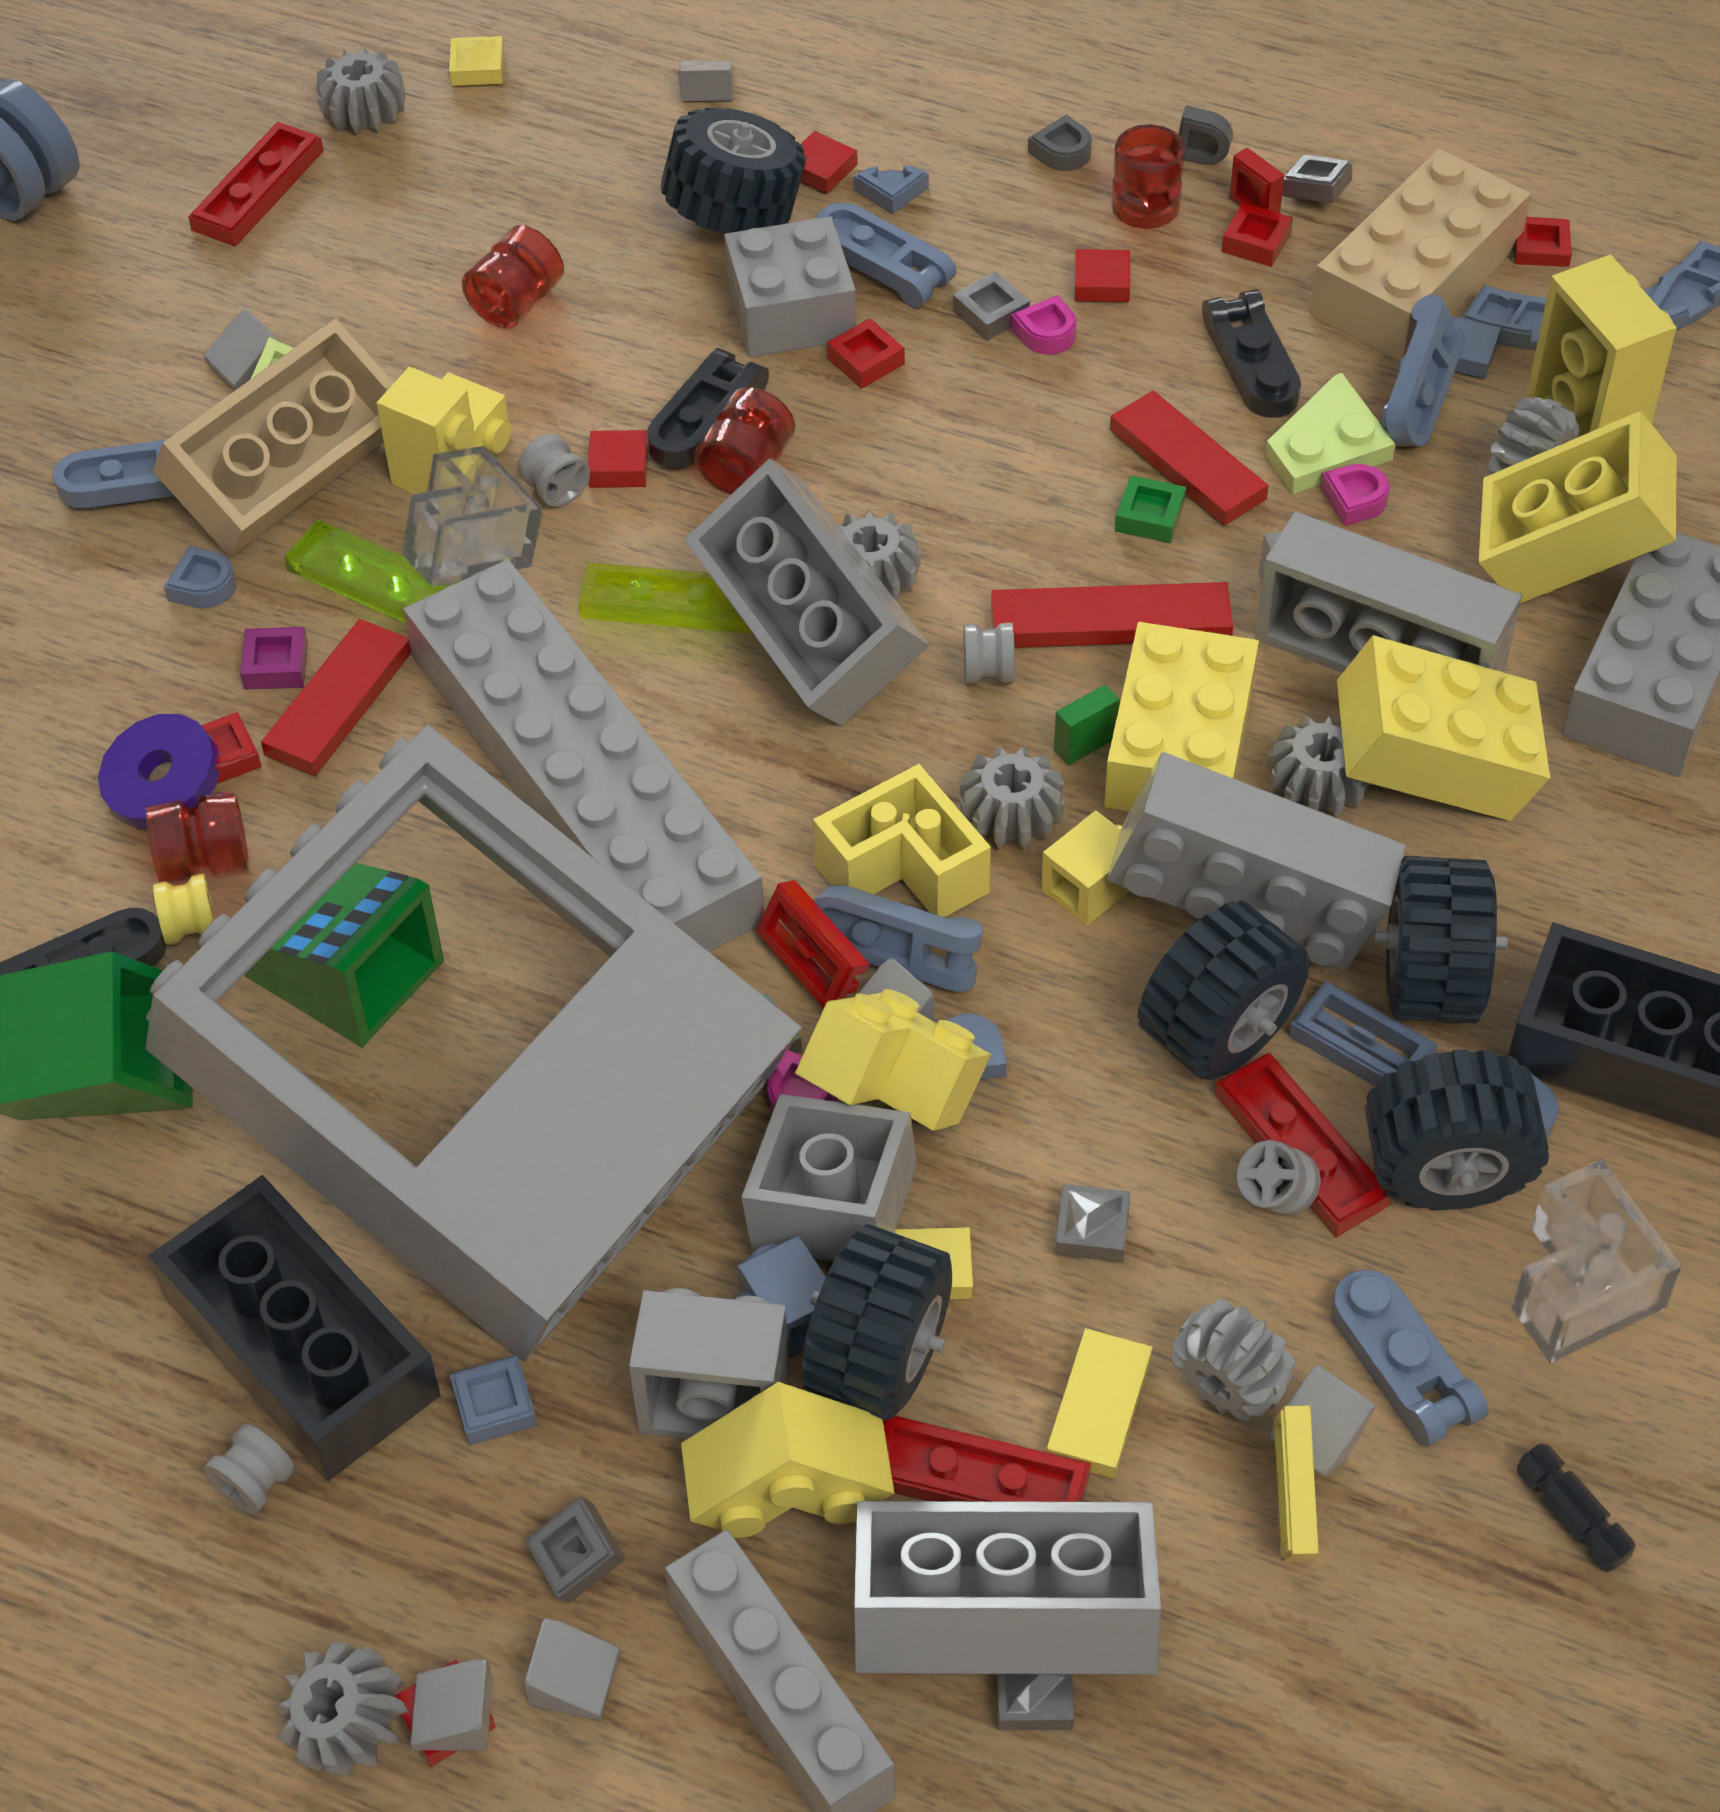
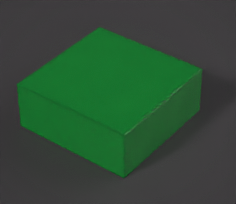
[1115,475,1186,544]
[1054,684,1120,766]

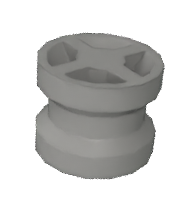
[517,434,590,507]
[963,623,1014,684]
[1237,1140,1321,1216]
[203,1424,296,1515]

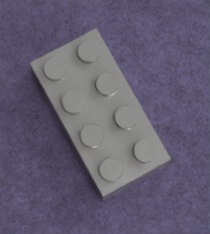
[684,458,930,726]
[1255,511,1522,673]
[1562,532,1720,777]
[1106,751,1406,971]
[854,1501,1161,1675]

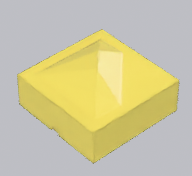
[449,36,504,86]

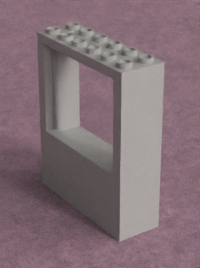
[145,725,802,1363]

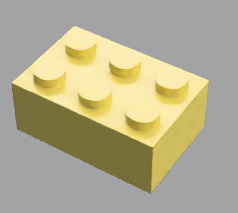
[1526,254,1677,438]
[1479,410,1677,603]
[1104,622,1259,812]
[1337,635,1550,821]

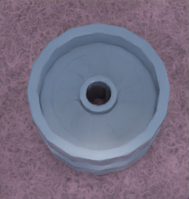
[0,79,80,222]

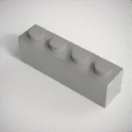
[665,1529,895,1812]

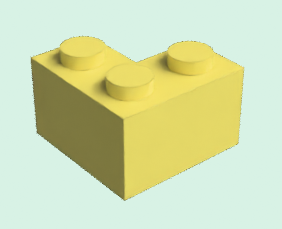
[377,366,512,508]
[813,764,991,917]
[795,989,991,1131]
[681,1382,894,1538]

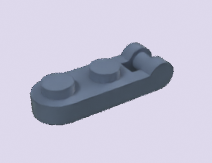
[816,203,957,308]
[1382,295,1466,447]
[52,440,174,508]
[813,884,983,992]
[1332,1270,1488,1447]

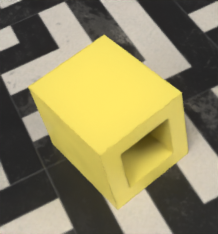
[1041,810,1129,926]

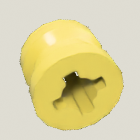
[153,873,215,946]

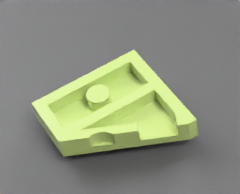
[1265,373,1395,495]

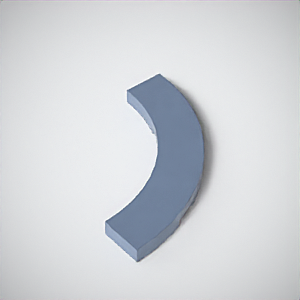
[1462,241,1720,350]

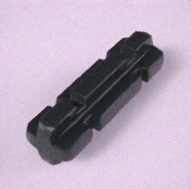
[1517,1443,1636,1572]

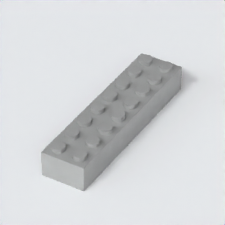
[403,559,764,952]

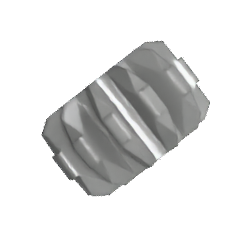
[316,47,406,135]
[1489,396,1579,474]
[839,509,921,602]
[1267,713,1371,818]
[960,745,1064,851]
[1171,1299,1296,1421]
[273,1642,409,1776]

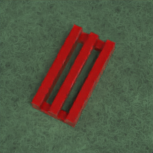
[756,880,870,1009]

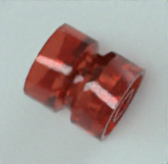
[1111,124,1185,229]
[461,225,564,329]
[694,387,796,495]
[145,790,250,884]

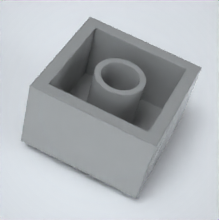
[724,216,856,358]
[741,1094,917,1262]
[629,1288,790,1439]

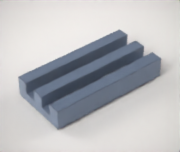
[1289,981,1438,1087]

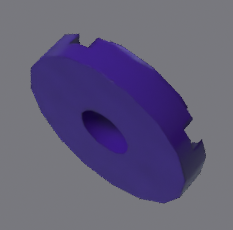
[98,714,220,829]

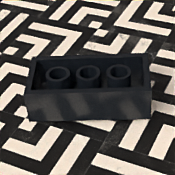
[1508,922,1720,1137]
[148,1175,441,1482]

